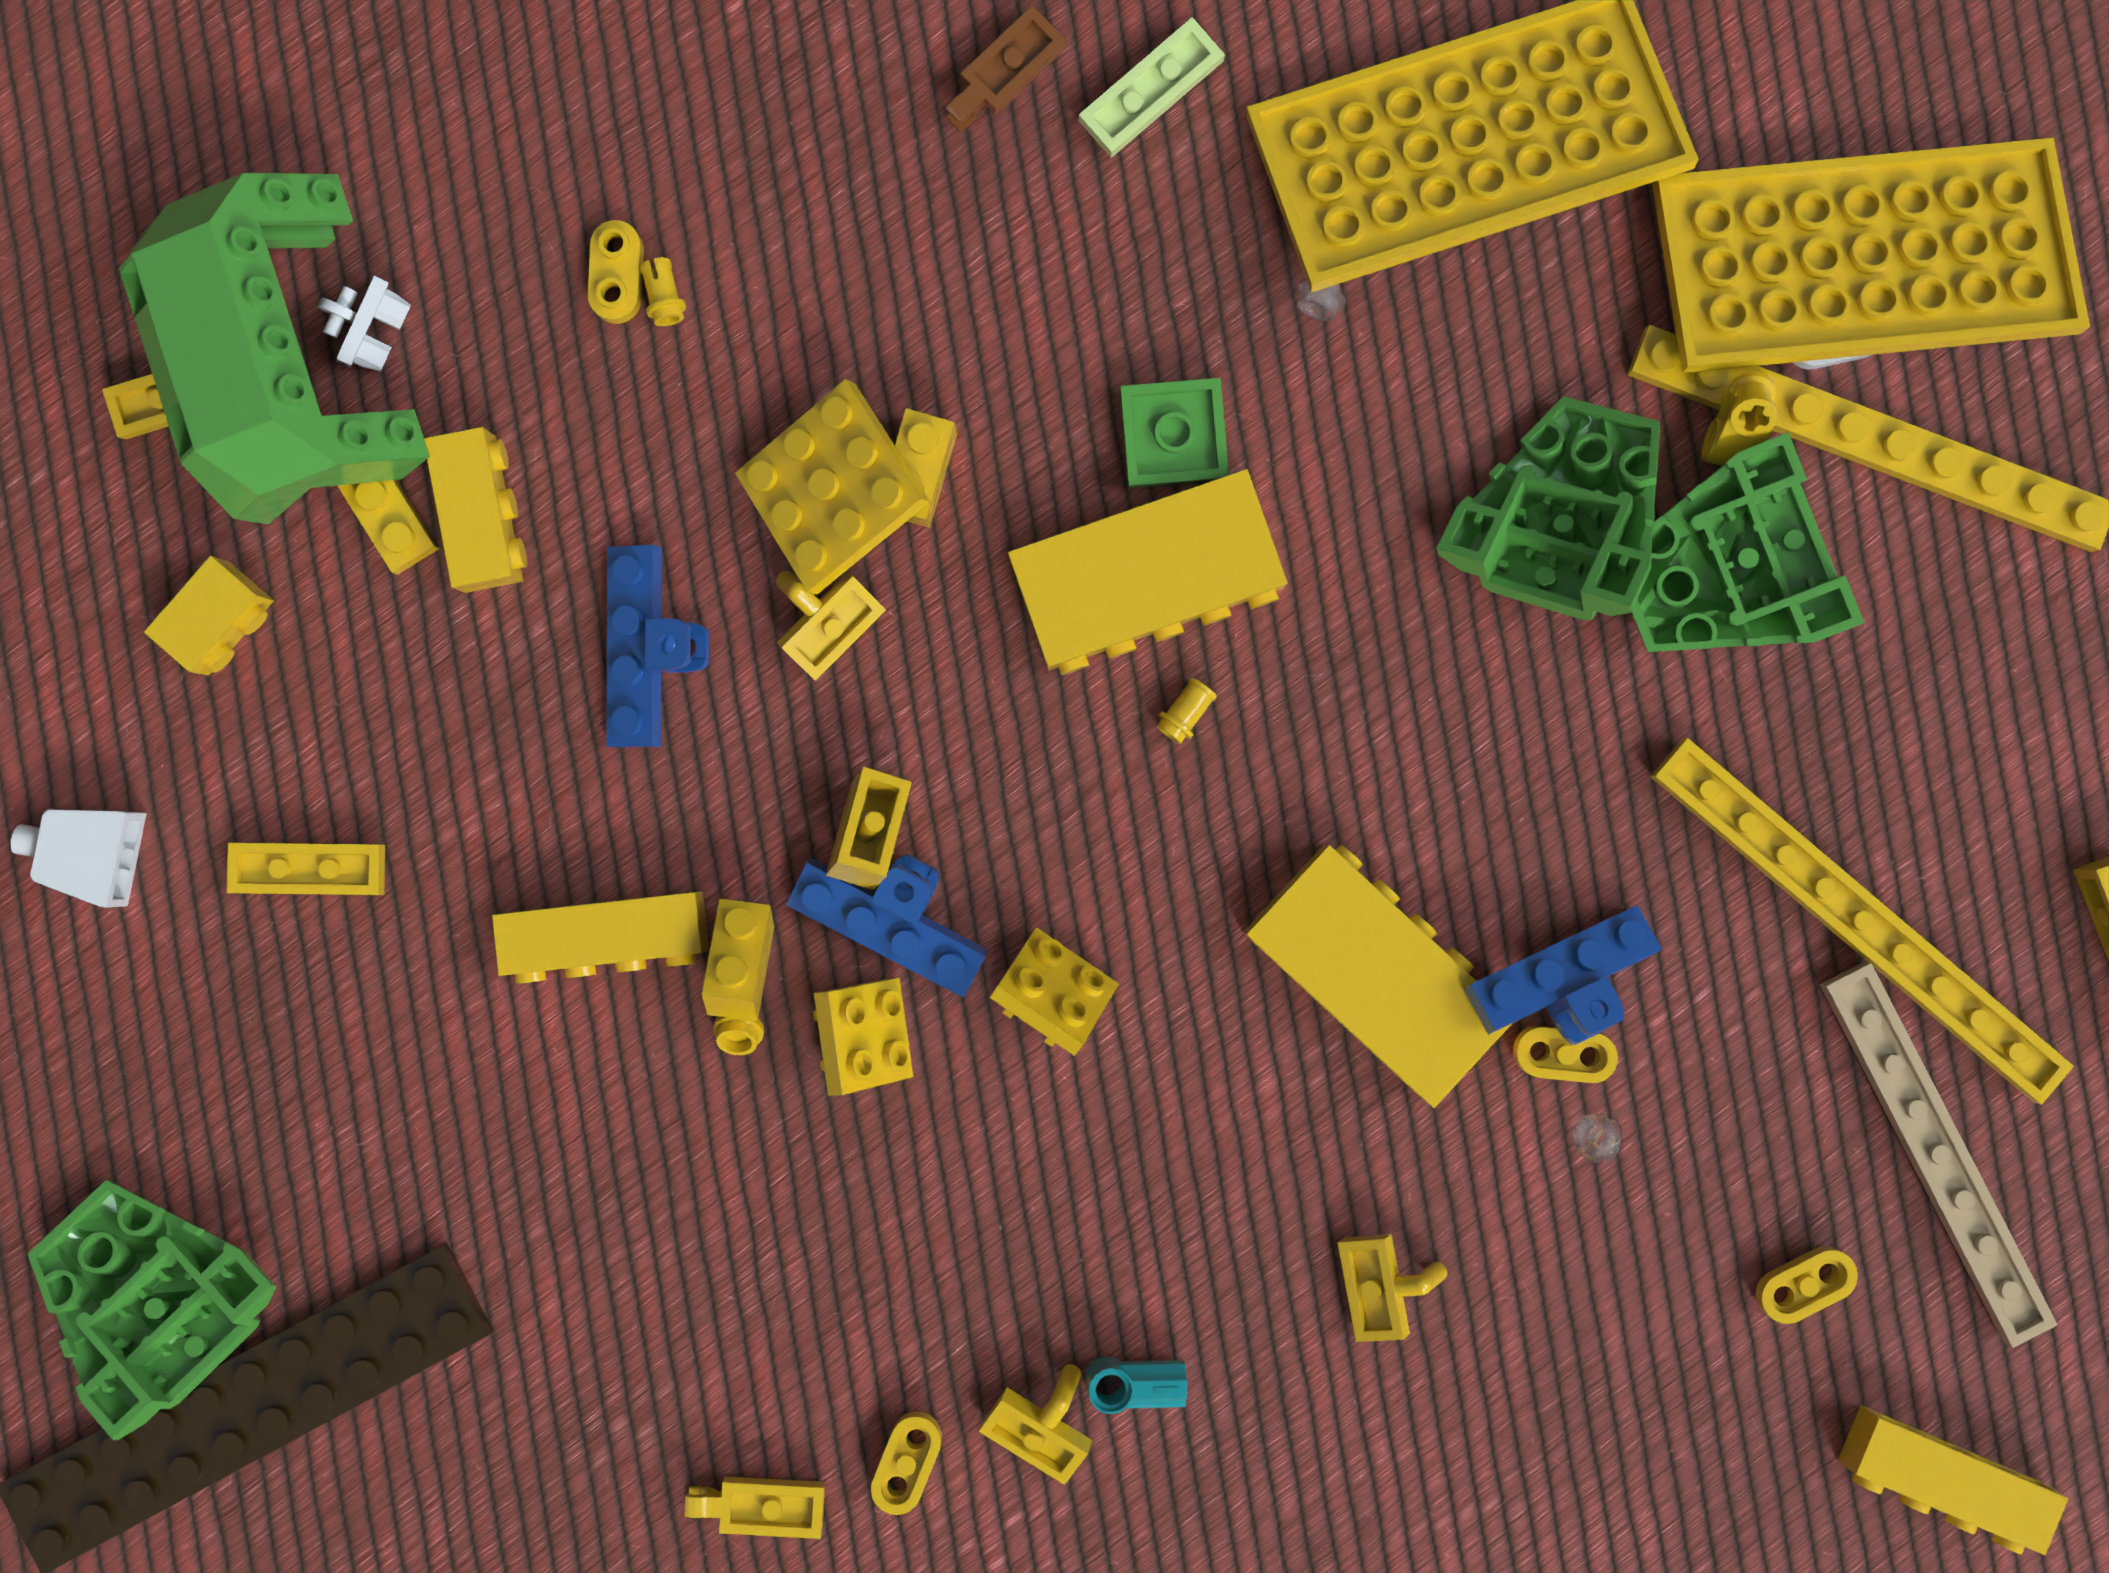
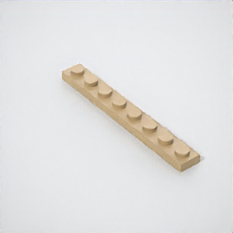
[1820,962,2058,1348]

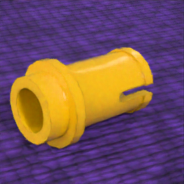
[639,257,686,326]
[1156,678,1217,744]

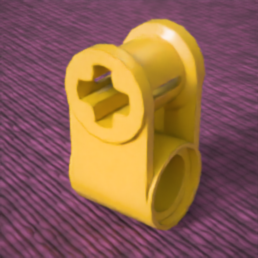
[1701,371,1778,466]

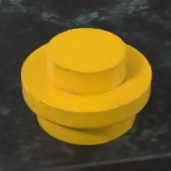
[713,1016,764,1055]

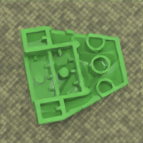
[1436,396,1660,621]
[1631,432,1864,652]
[27,1180,277,1440]

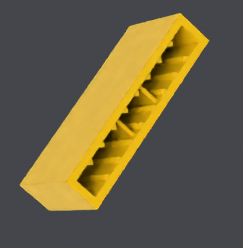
[1008,469,1288,675]
[1243,845,1512,1108]

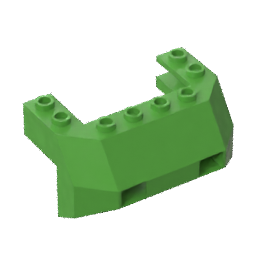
[119,173,430,525]

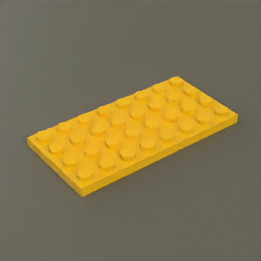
[1246,0,1699,293]
[1652,138,2090,373]

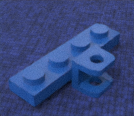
[606,545,709,748]
[786,854,989,998]
[1464,905,1662,1045]

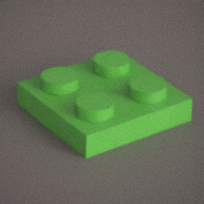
[1120,378,1229,489]

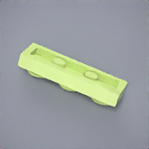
[1079,17,1225,158]

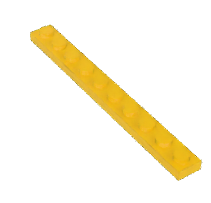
[1627,325,2109,552]
[1650,738,2074,1105]

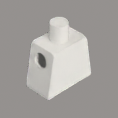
[11,810,147,908]

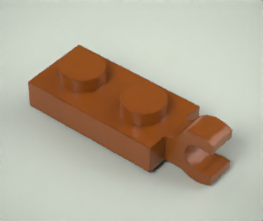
[946,5,1067,133]

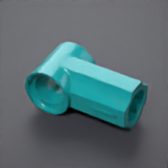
[1084,1356,1187,1414]

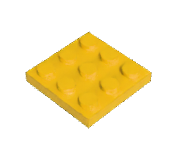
[735,379,930,595]

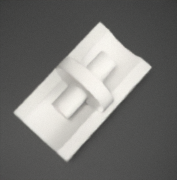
[317,276,411,372]

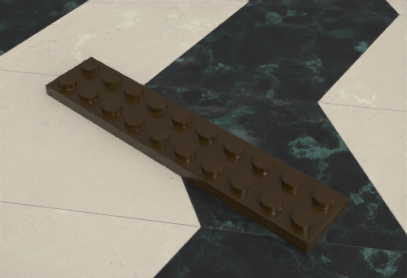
[0,1243,494,1573]

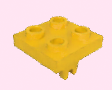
[990,927,1119,1056]
[813,978,914,1096]

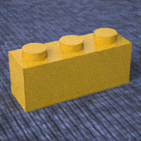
[424,427,527,593]

